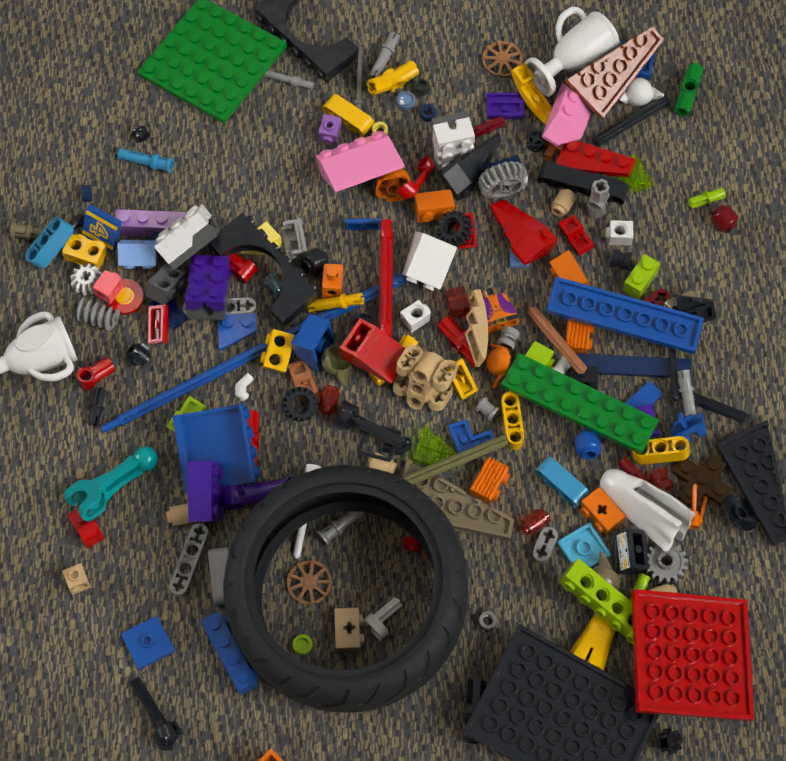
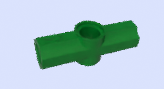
[674,63,704,117]

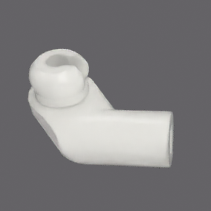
[235,373,254,401]

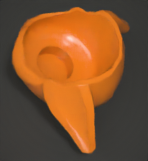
[486,343,511,389]

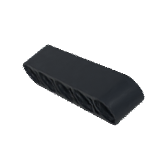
[537,161,629,205]

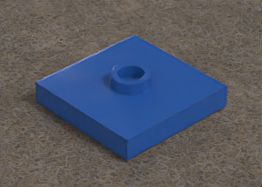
[121,616,175,670]

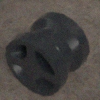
[526,130,545,152]

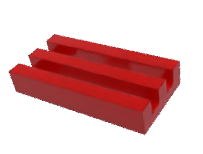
[148,305,168,344]

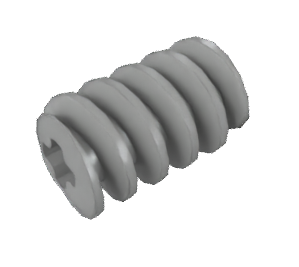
[77,297,120,331]

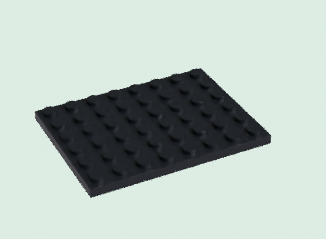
[462,624,660,761]

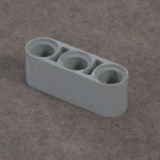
[208,547,229,606]

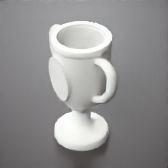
[525,6,620,97]
[0,312,78,381]

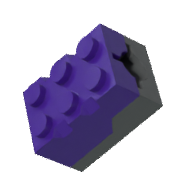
[185,255,232,320]

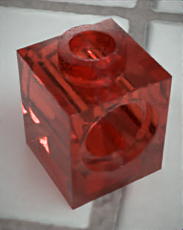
[445,286,470,318]

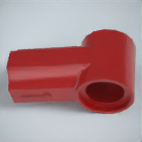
[229,253,258,284]
[77,357,116,390]

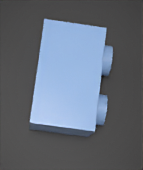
[118,240,158,269]

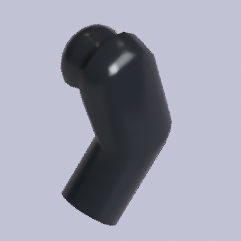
[69,214,86,232]

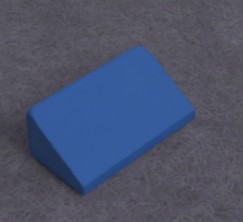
[345,218,382,230]

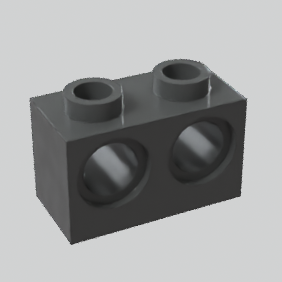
[145,263,187,305]

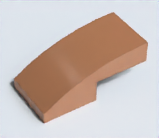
[287,360,319,402]

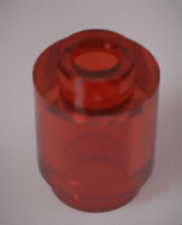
[318,385,341,415]
[520,508,551,536]

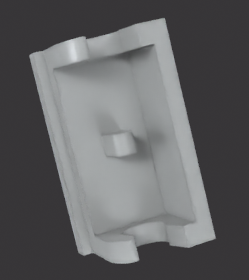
[281,217,307,261]

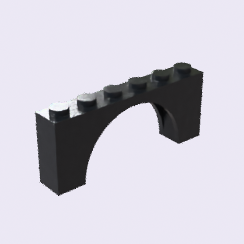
[254,0,359,83]
[209,212,318,327]

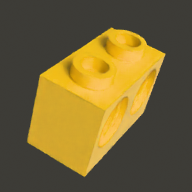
[62,234,107,271]
[260,329,295,374]

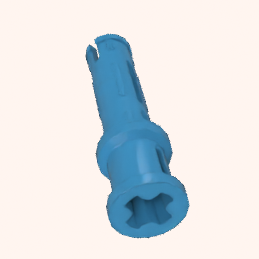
[118,148,174,174]

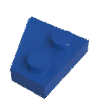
[218,313,257,351]

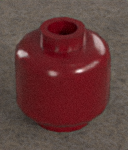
[710,204,738,232]

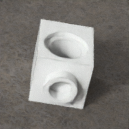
[605,220,633,245]
[400,300,431,333]

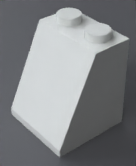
[402,231,457,291]

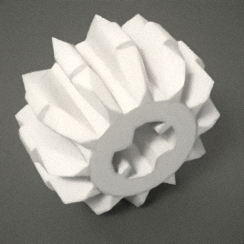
[70,263,102,296]

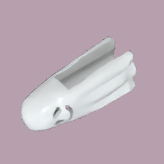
[600,469,695,552]

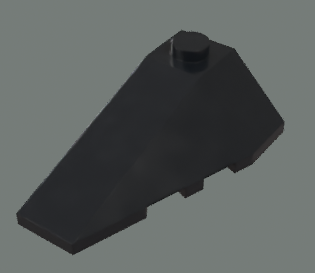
[441,133,502,201]

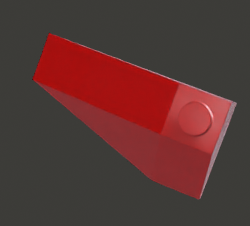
[490,199,558,265]

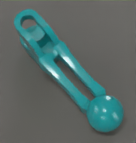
[64,446,158,521]

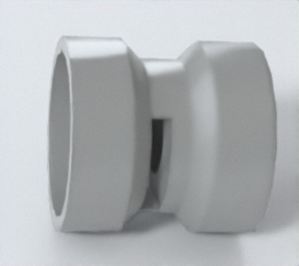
[496,326,520,352]

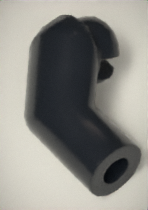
[383,436,412,455]

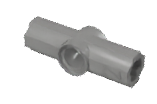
[587,179,610,219]

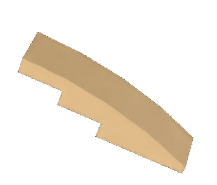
[465,289,488,367]

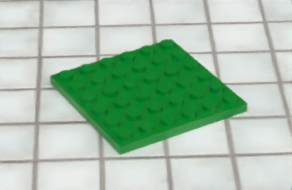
[137,0,287,124]

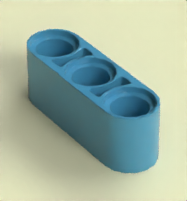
[25,217,74,269]
[535,456,590,508]

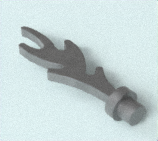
[353,47,364,110]

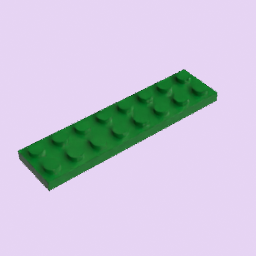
[501,353,659,455]

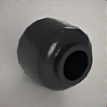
[300,248,329,276]

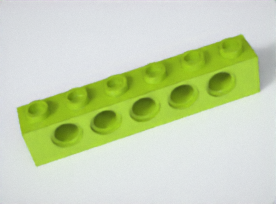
[558,558,633,644]

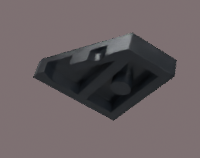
[674,295,716,323]

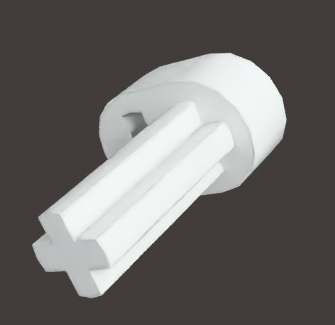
[363,597,403,641]

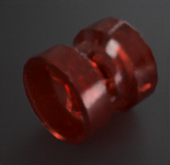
[648,467,674,491]

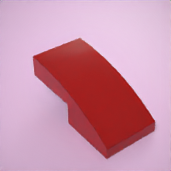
[558,215,594,256]

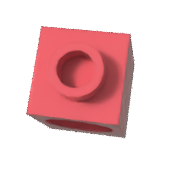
[92,270,123,304]

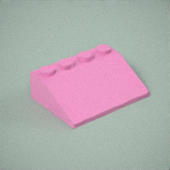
[316,131,405,192]

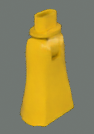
[569,607,617,671]

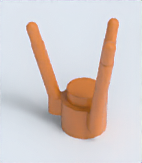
[676,484,708,529]

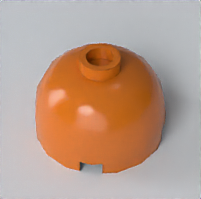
[375,168,411,202]

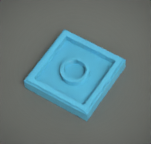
[556,522,612,568]

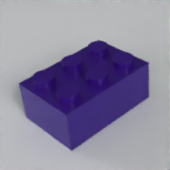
[187,461,225,523]

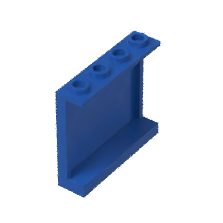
[172,403,260,494]

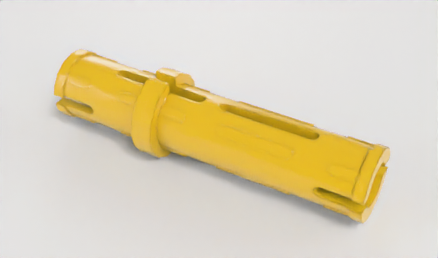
[307,292,364,312]

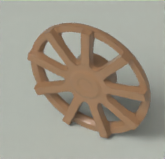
[482,40,523,77]
[287,560,332,605]

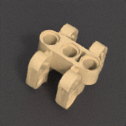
[393,345,458,411]

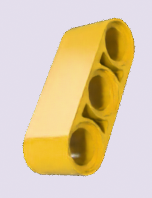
[322,94,374,137]
[501,392,524,450]
[632,436,690,465]

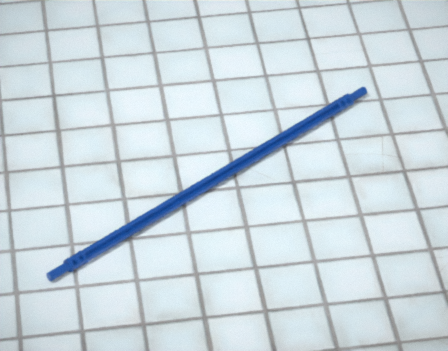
[100,272,408,433]

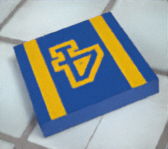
[82,204,122,253]

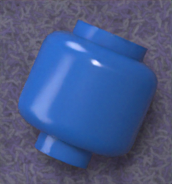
[574,430,601,460]

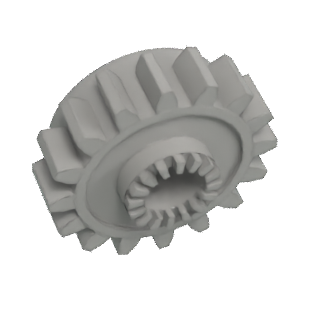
[645,542,688,584]

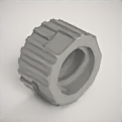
[479,611,497,631]

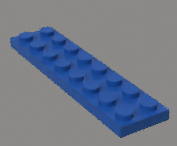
[546,276,704,354]

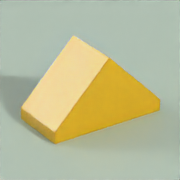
[446,358,478,400]

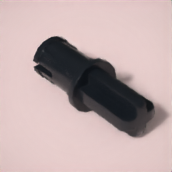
[87,387,106,426]

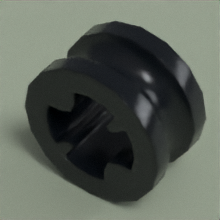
[131,126,150,143]

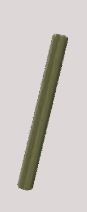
[401,435,508,485]

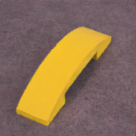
[511,62,552,124]

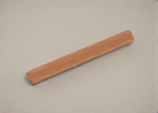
[527,307,587,374]

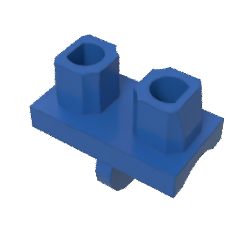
[670,412,707,441]

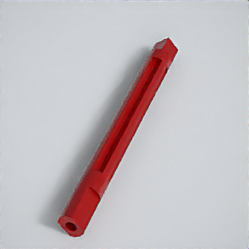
[379,219,393,338]

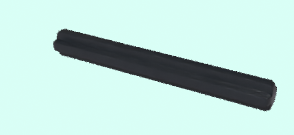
[593,95,670,147]

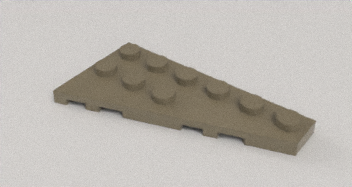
[403,458,515,540]

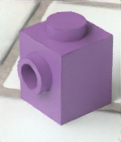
[318,114,342,145]

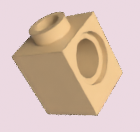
[62,563,91,595]

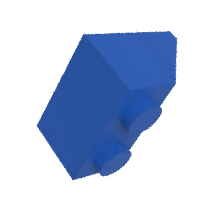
[292,314,336,372]

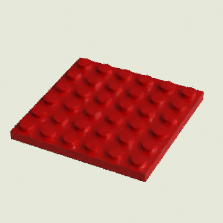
[631,589,754,721]

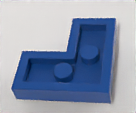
[448,419,498,453]

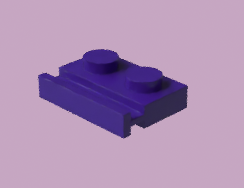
[486,93,524,119]

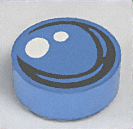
[397,92,415,110]

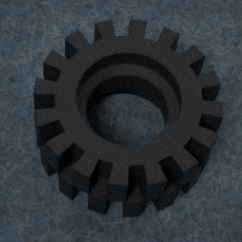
[437,210,473,247]
[283,387,318,422]

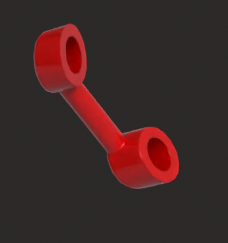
[396,155,435,199]

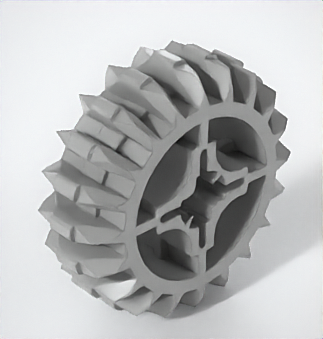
[478,161,528,199]

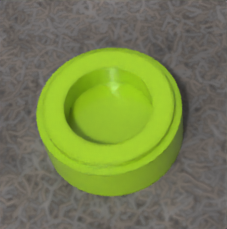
[292,634,313,655]

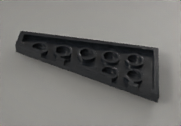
[715,420,786,546]

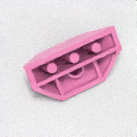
[541,83,592,146]

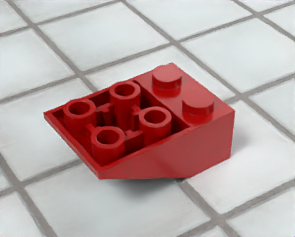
[340,318,411,384]

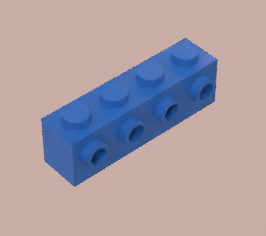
[201,611,259,696]

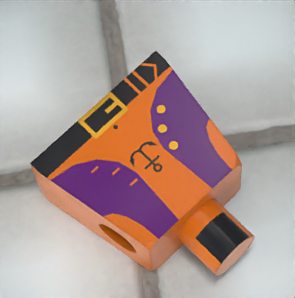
[483,288,519,334]

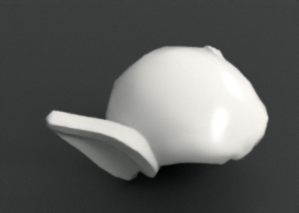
[619,78,664,107]

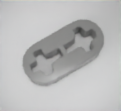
[532,527,558,564]

